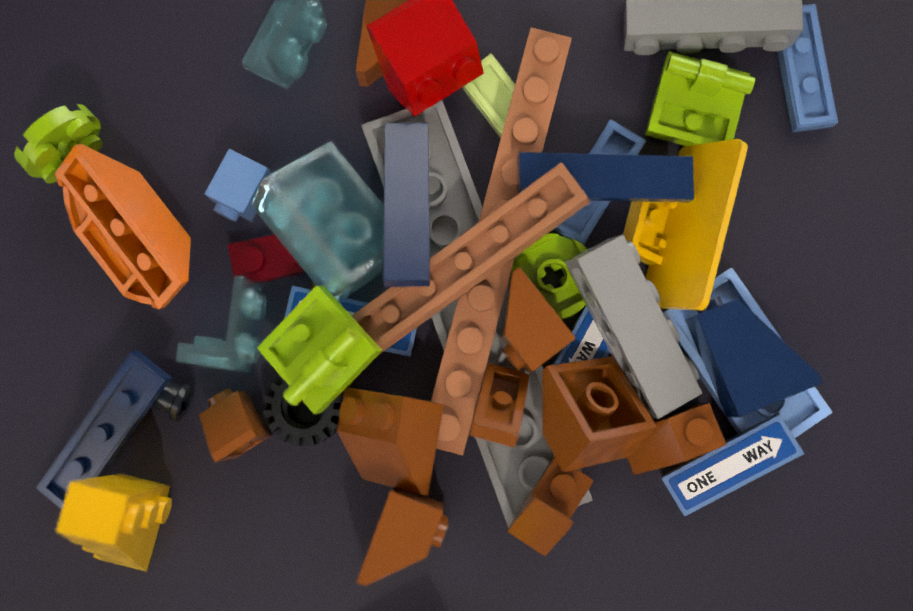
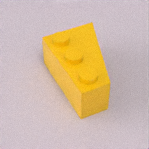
[56,473,172,572]

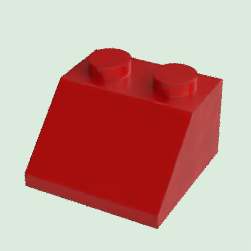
[366,0,484,117]

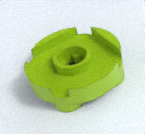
[14,104,103,184]
[511,233,587,319]

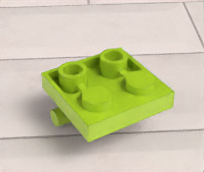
[645,51,755,146]
[257,285,383,414]

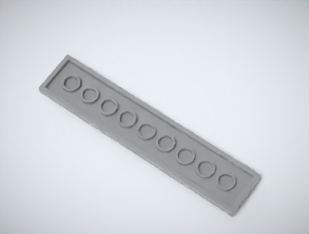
[361,100,593,528]

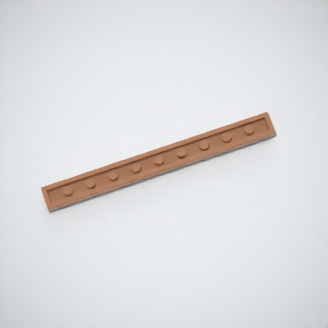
[431,27,572,455]

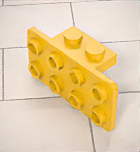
[623,139,748,311]

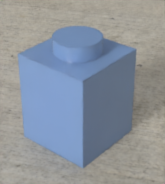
[204,149,275,222]

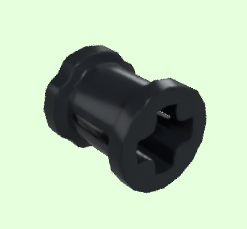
[151,381,195,422]

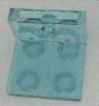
[241,0,327,89]
[176,275,266,372]

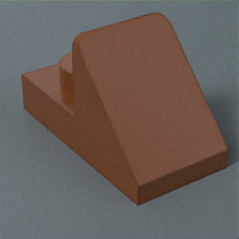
[470,363,530,448]
[507,456,594,556]

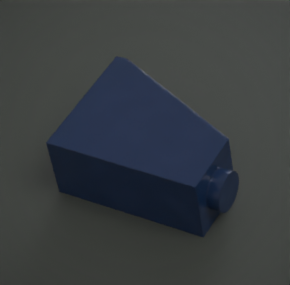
[686,296,823,417]

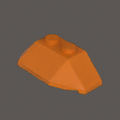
[55,144,191,309]

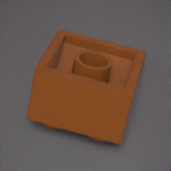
[542,356,658,472]
[337,387,444,496]
[356,488,449,586]

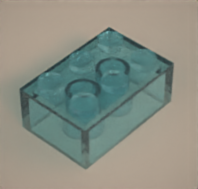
[251,141,384,302]

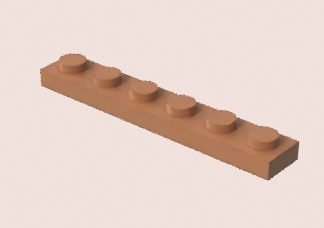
[352,162,590,354]

